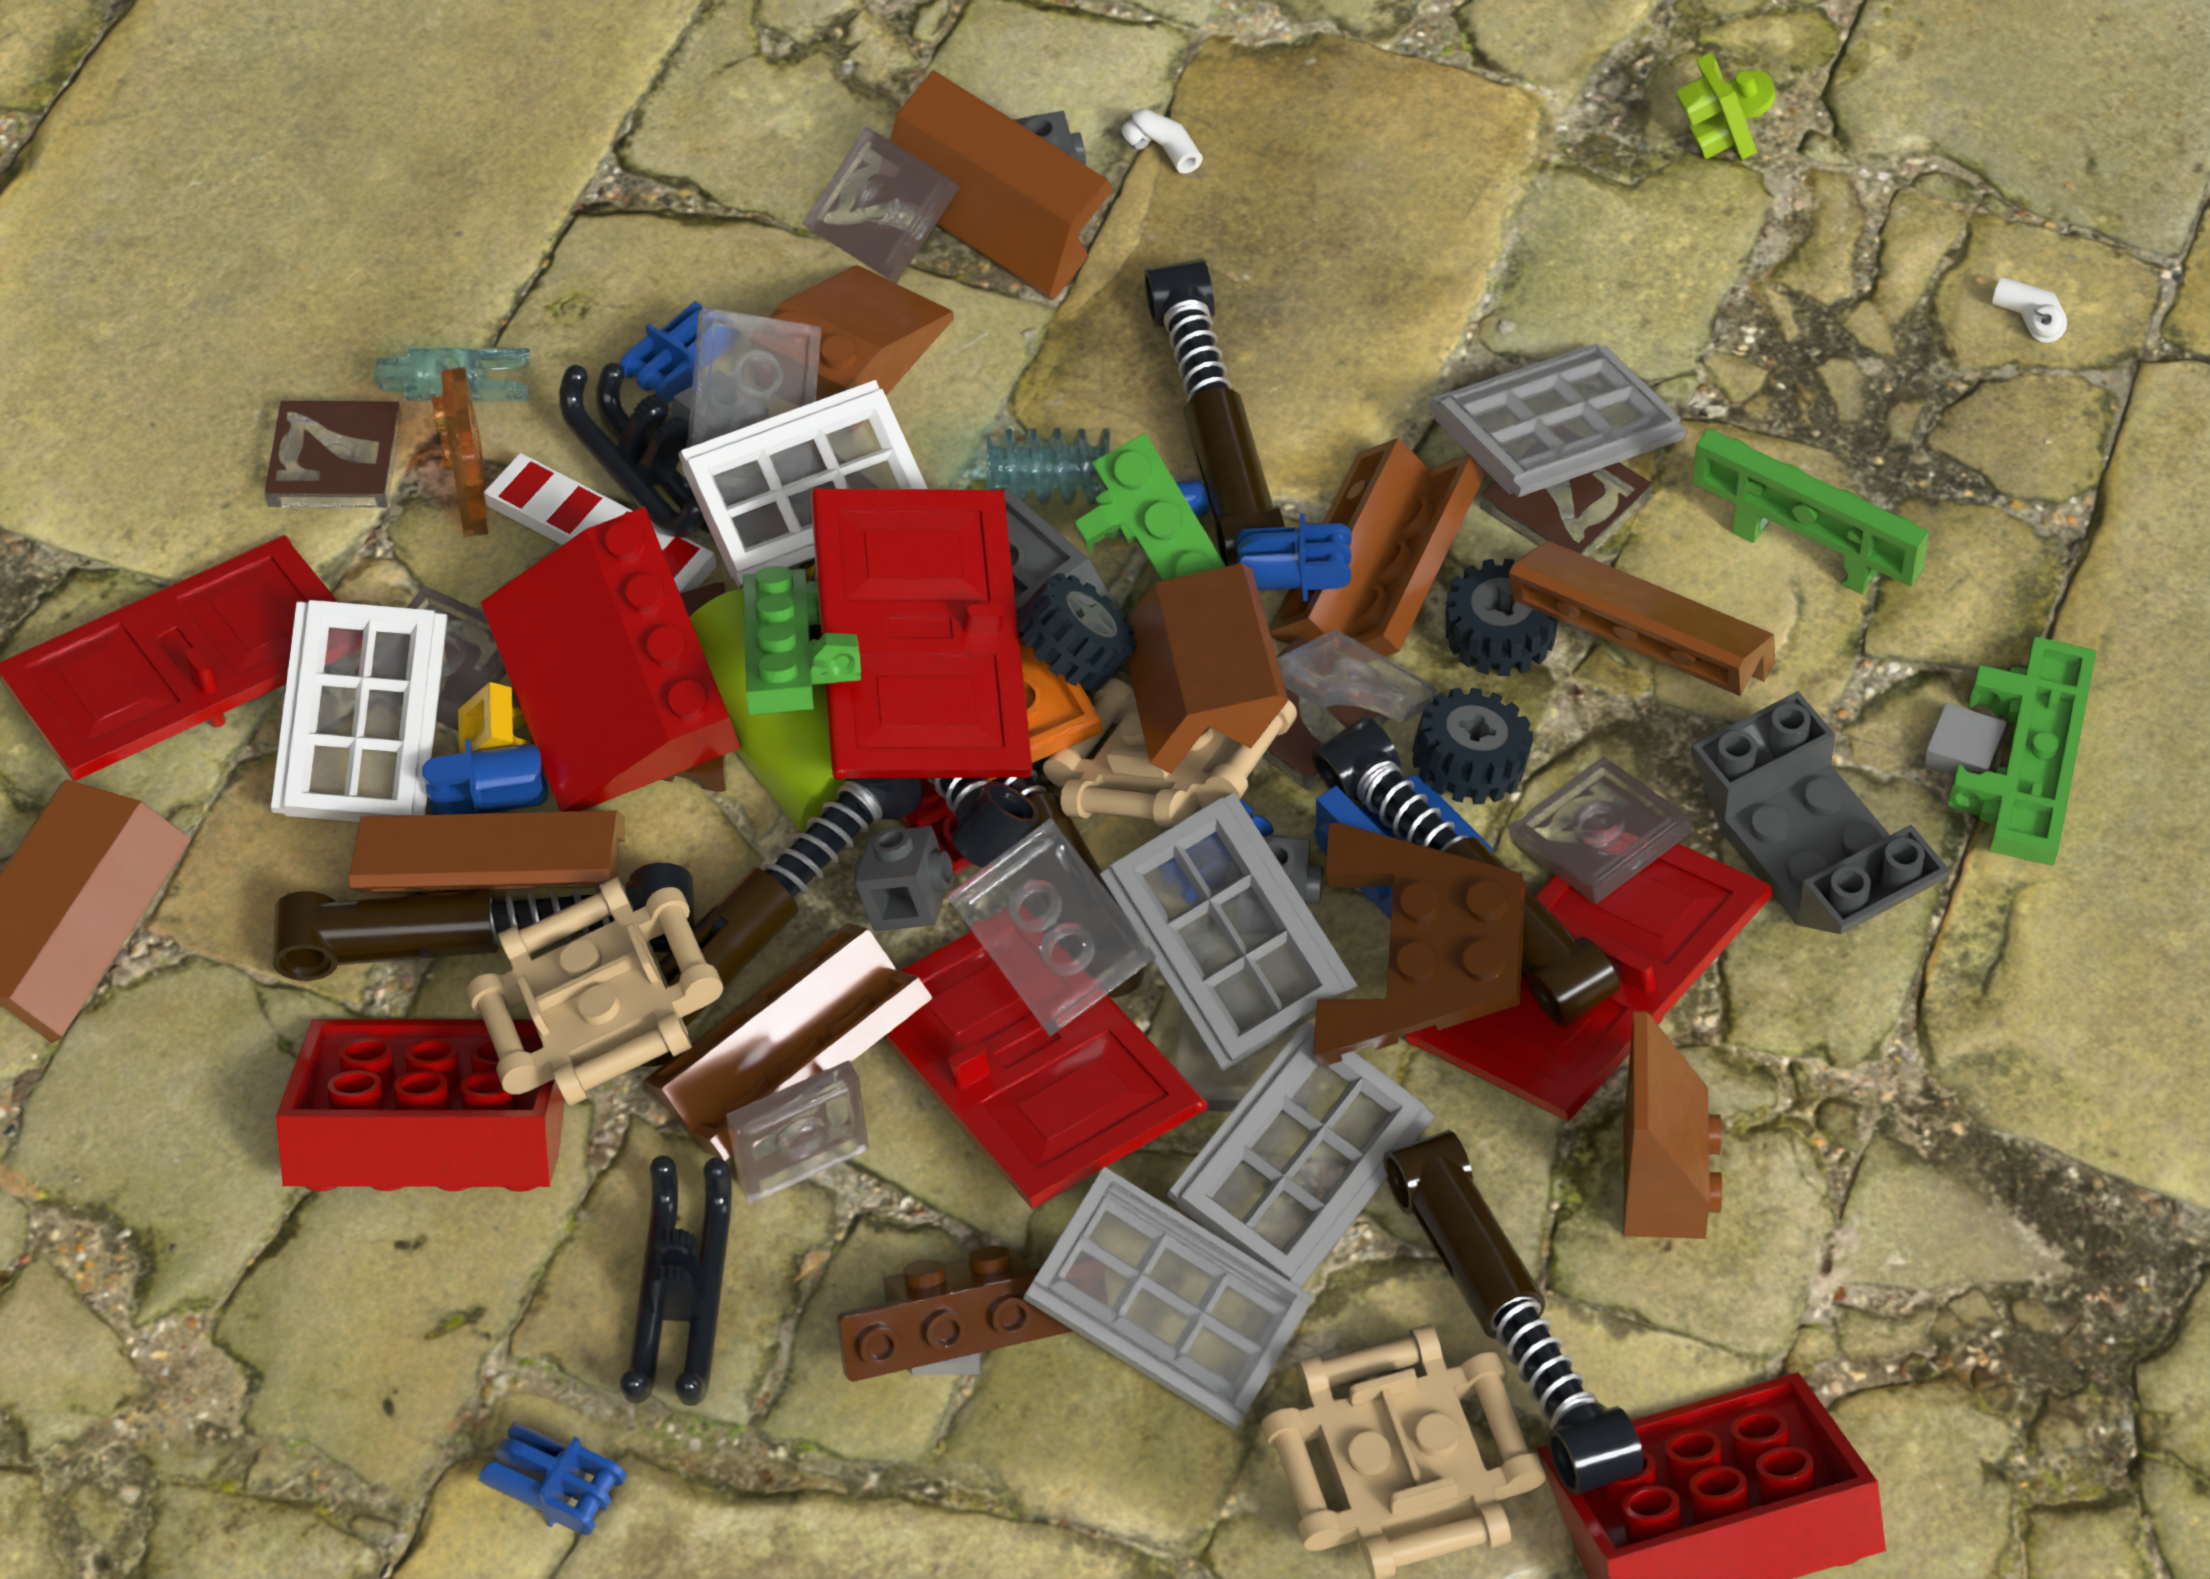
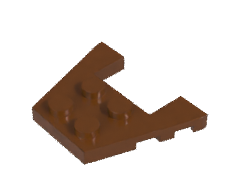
[1313,823,1526,1066]

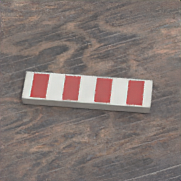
[484,453,717,594]

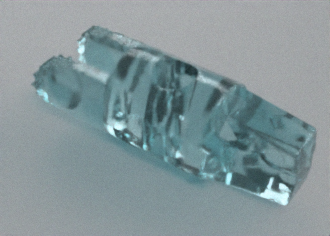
[374,348,530,402]

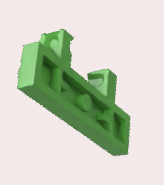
[1692,428,1929,595]
[1074,432,1226,581]
[743,566,861,715]
[1948,636,2097,866]

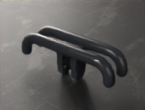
[559,362,743,538]
[620,1155,732,1406]

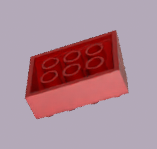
[480,506,741,812]
[275,1019,565,1192]
[1537,1372,1886,1579]

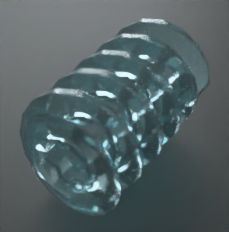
[986,428,1112,505]

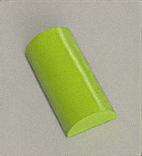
[689,588,845,833]

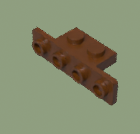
[837,1246,1108,1382]

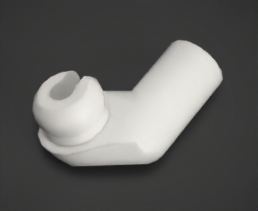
[1122,109,1203,174]
[1992,277,2067,343]

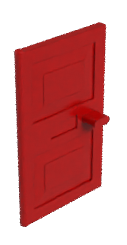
[810,488,1033,780]
[0,535,363,782]
[1405,833,1772,1122]
[883,904,1208,1209]

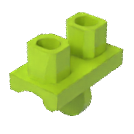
[1675,52,1777,160]

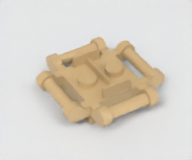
[1043,678,1297,828]
[466,877,723,1106]
[1261,1324,1546,1579]

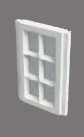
[678,380,928,588]
[271,600,448,822]

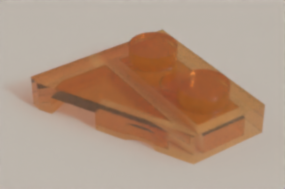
[432,367,489,537]

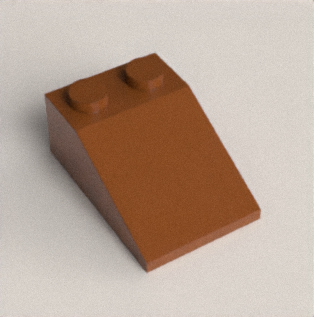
[748,265,954,434]
[1623,1011,1722,1239]

